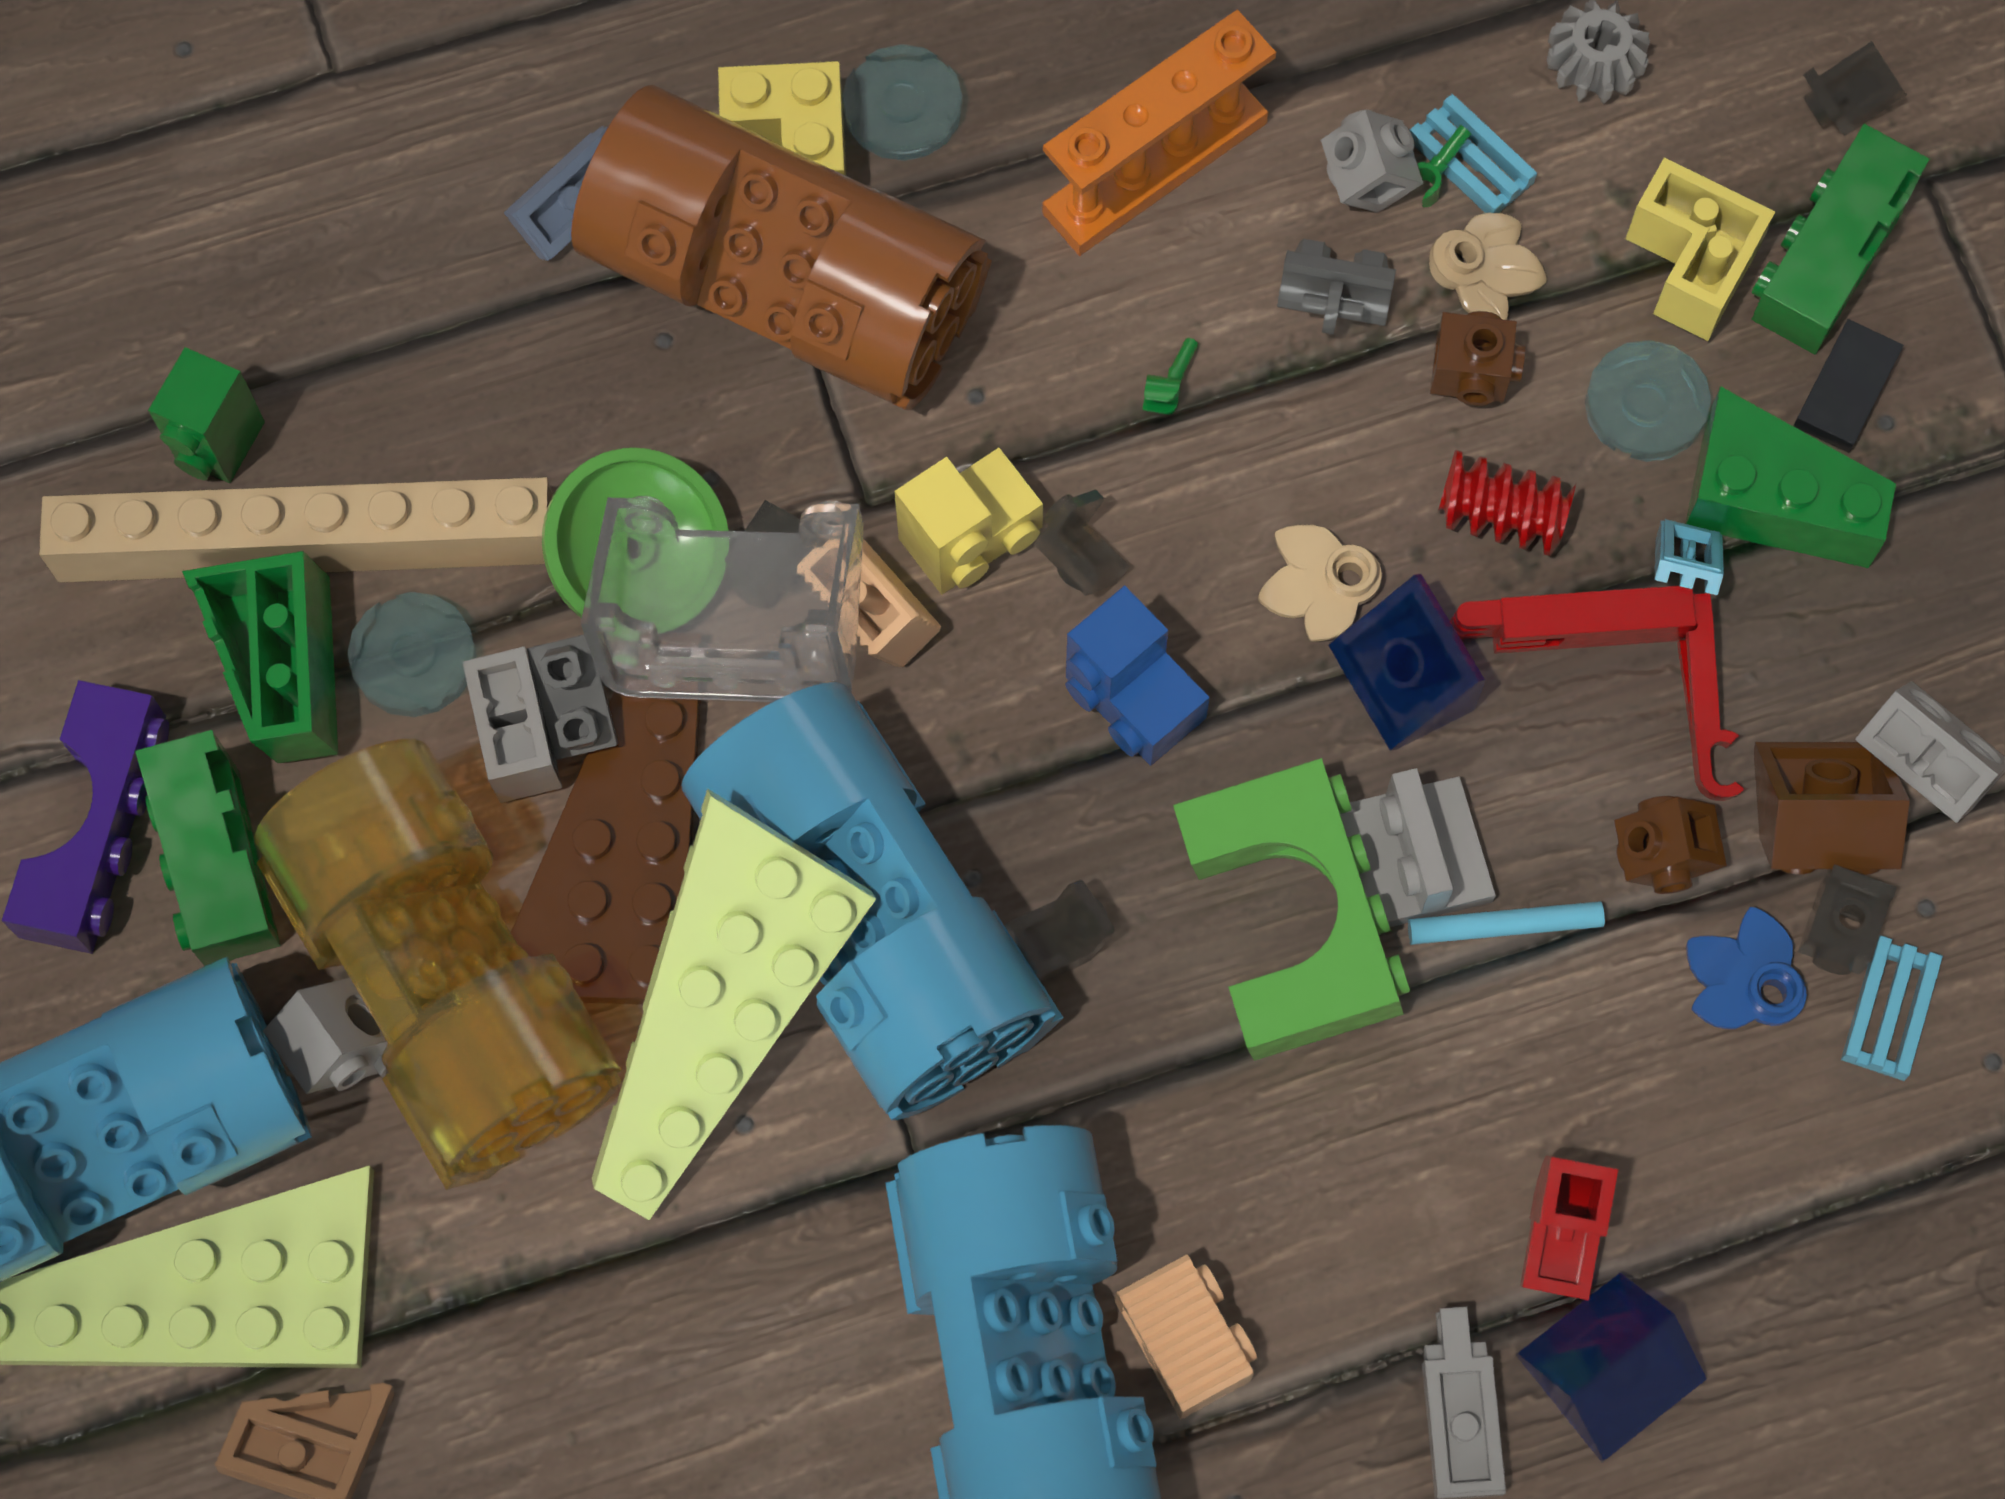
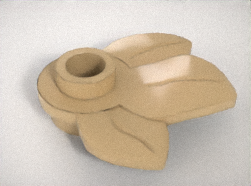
[1429,213,1547,320]
[1258,525,1382,641]

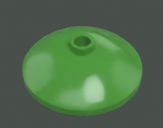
[542,448,730,637]

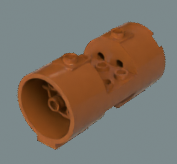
[571,85,992,410]

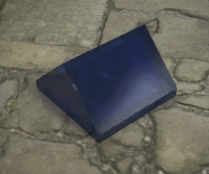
[1328,574,1485,751]
[1516,1273,1707,1463]

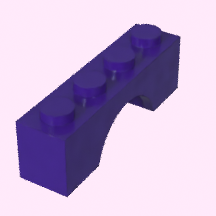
[2,680,169,954]

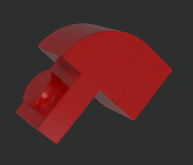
[1520,1155,1619,1300]

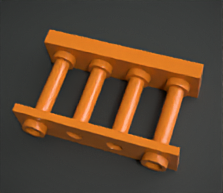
[1042,9,1276,257]

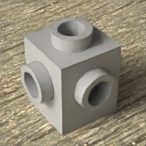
[1321,109,1423,213]

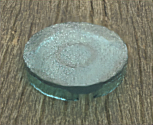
[843,44,962,161]
[1584,340,1711,461]
[348,592,477,717]

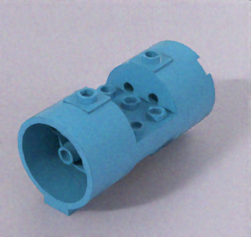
[682,682,1064,1120]
[0,956,312,1282]
[885,1125,1161,1499]

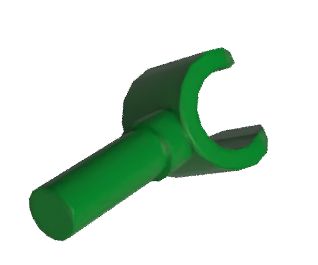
[1417,125,1472,208]
[1142,338,1199,414]

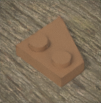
[215,1383,395,1499]

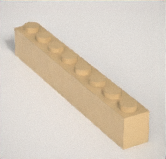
[39,477,553,582]

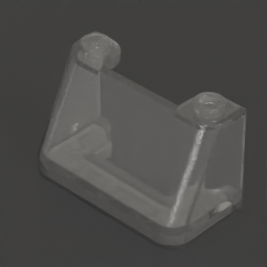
[580,496,864,702]

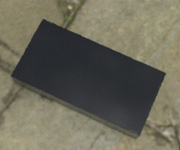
[1793,319,1904,453]

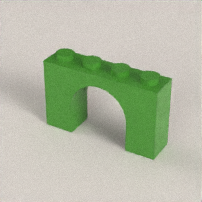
[1173,758,1410,1061]

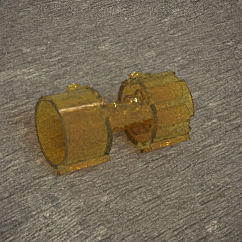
[255,739,622,1190]

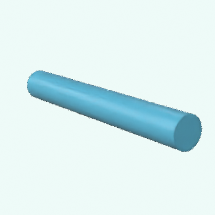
[1408,901,1605,945]

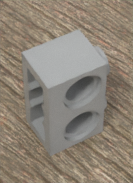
[462,646,563,803]
[1855,681,2005,823]

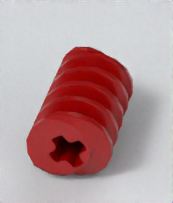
[1437,450,1576,557]

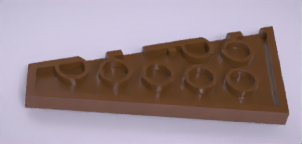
[484,632,705,1005]

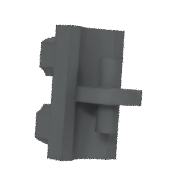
[1277,239,1396,335]
[527,632,619,760]

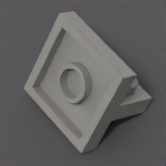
[1340,768,1496,927]

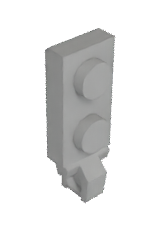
[1422,1307,1506,1499]

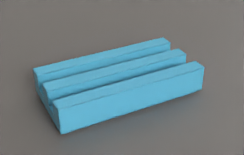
[1409,94,1537,213]
[1654,519,1724,595]
[1841,935,1943,1081]

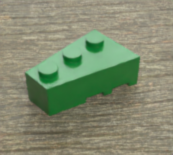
[1751,124,1930,355]
[1685,386,1896,568]
[182,551,338,764]
[135,730,281,966]

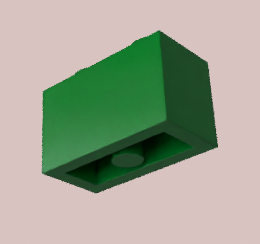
[148,347,265,483]

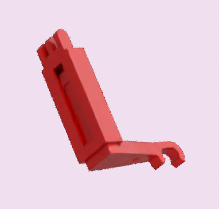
[1449,586,1744,801]

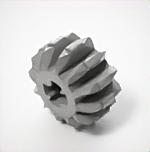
[1546,0,1650,105]

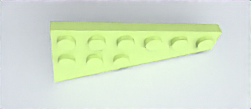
[592,788,876,1220]
[0,1165,374,1368]

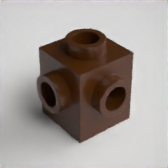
[1430,311,1526,406]
[1614,796,1727,894]

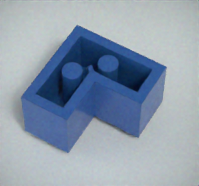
[1065,585,1210,766]

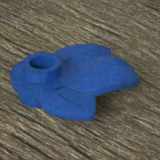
[1686,907,1807,1029]

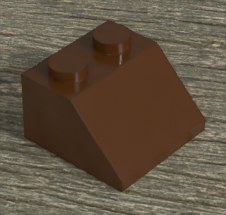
[1754,742,1910,875]

